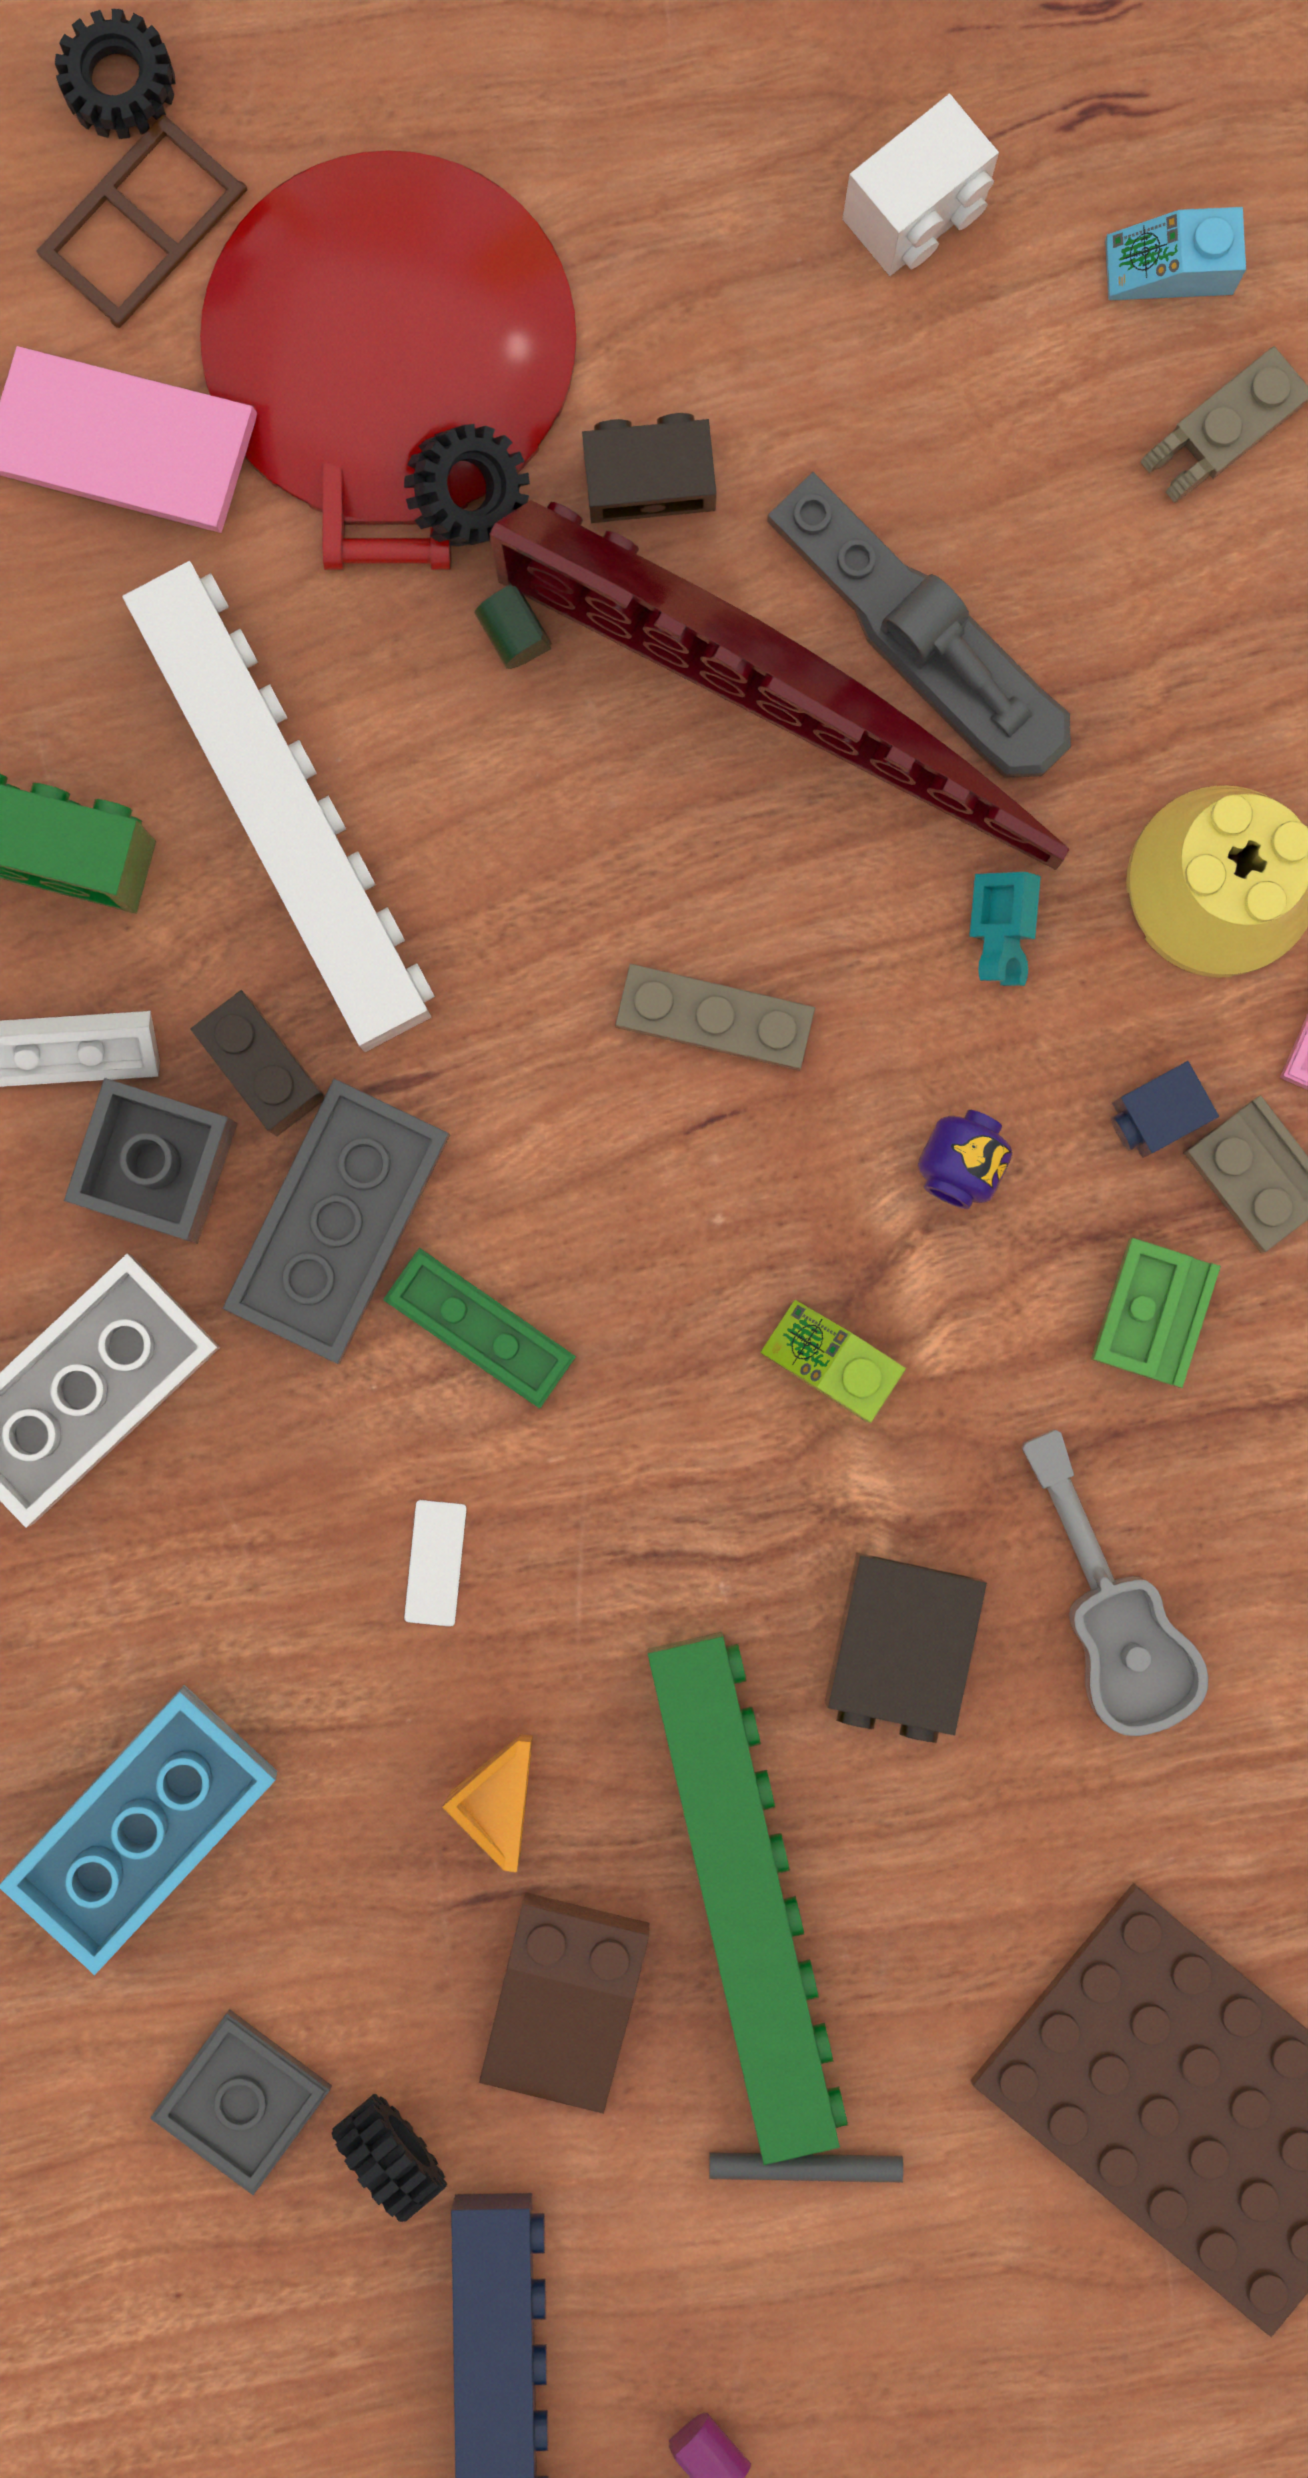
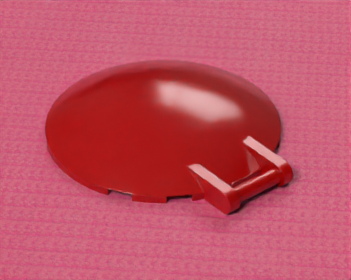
[200,150,577,570]

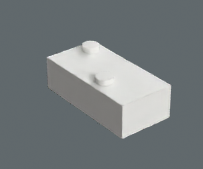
[0,1254,220,1527]

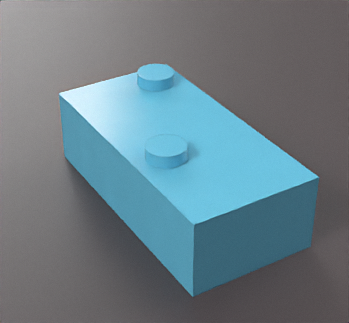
[0,1685,278,1975]

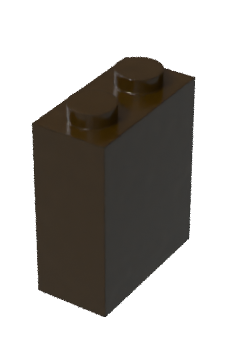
[825,1552,987,1743]

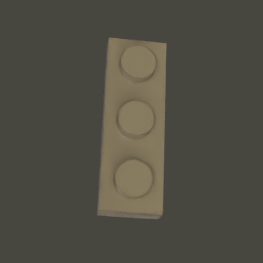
[615,964,815,1071]

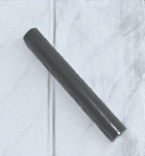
[709,2153,903,2183]

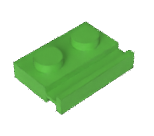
[1091,1238,1221,1388]

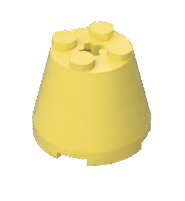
[1126,785,1308,978]

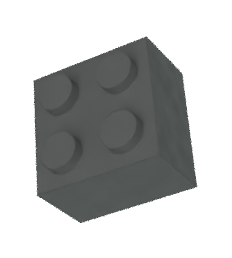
[64,1078,237,1244]

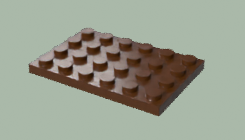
[970,1883,1308,2337]

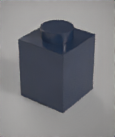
[1111,1061,1219,1158]

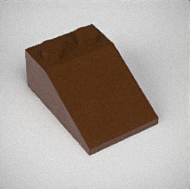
[479,1892,650,2114]

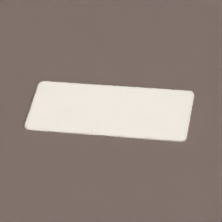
[404,1500,467,1626]

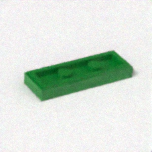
[383,1248,576,1409]

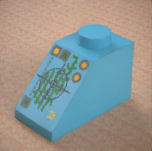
[1105,207,1246,300]

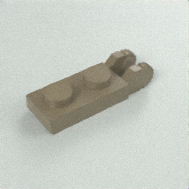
[1141,346,1308,503]

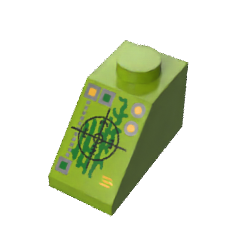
[760,1300,906,1423]

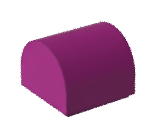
[669,2413,751,2478]

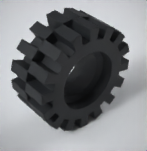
[55,9,176,139]
[404,424,530,547]
[332,2094,447,2222]

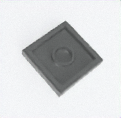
[150,2009,332,2195]

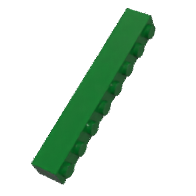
[647,1632,848,2165]

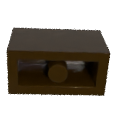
[582,413,717,523]
[190,990,325,1137]

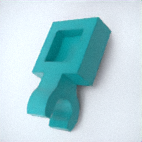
[969,872,1041,986]

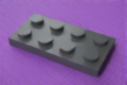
[222,1079,450,1364]

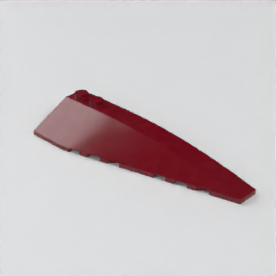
[489,500,1069,870]

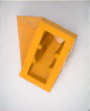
[442,1734,533,1872]

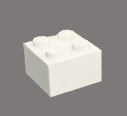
[842,93,999,276]

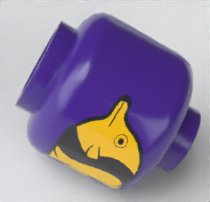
[918,1110,1012,1209]

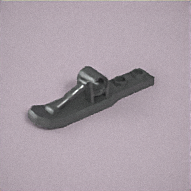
[767,472,1071,778]

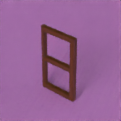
[36,114,247,328]

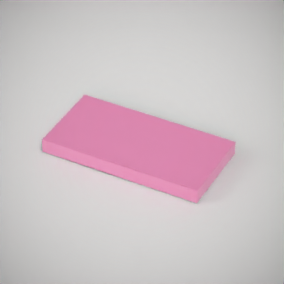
[0,346,257,533]

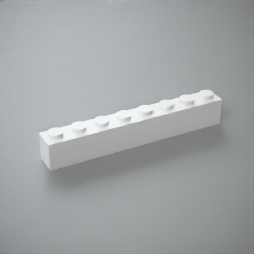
[122,561,435,1052]

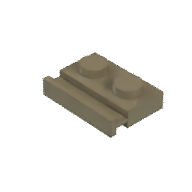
[1184,1095,1308,1253]

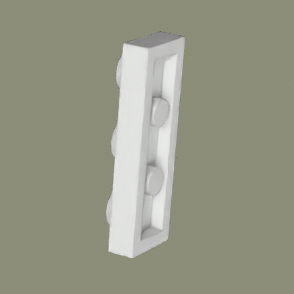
[0,1011,160,1087]

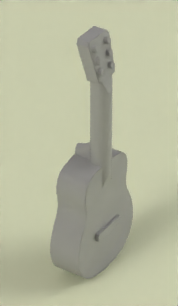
[1021,1429,1208,1736]

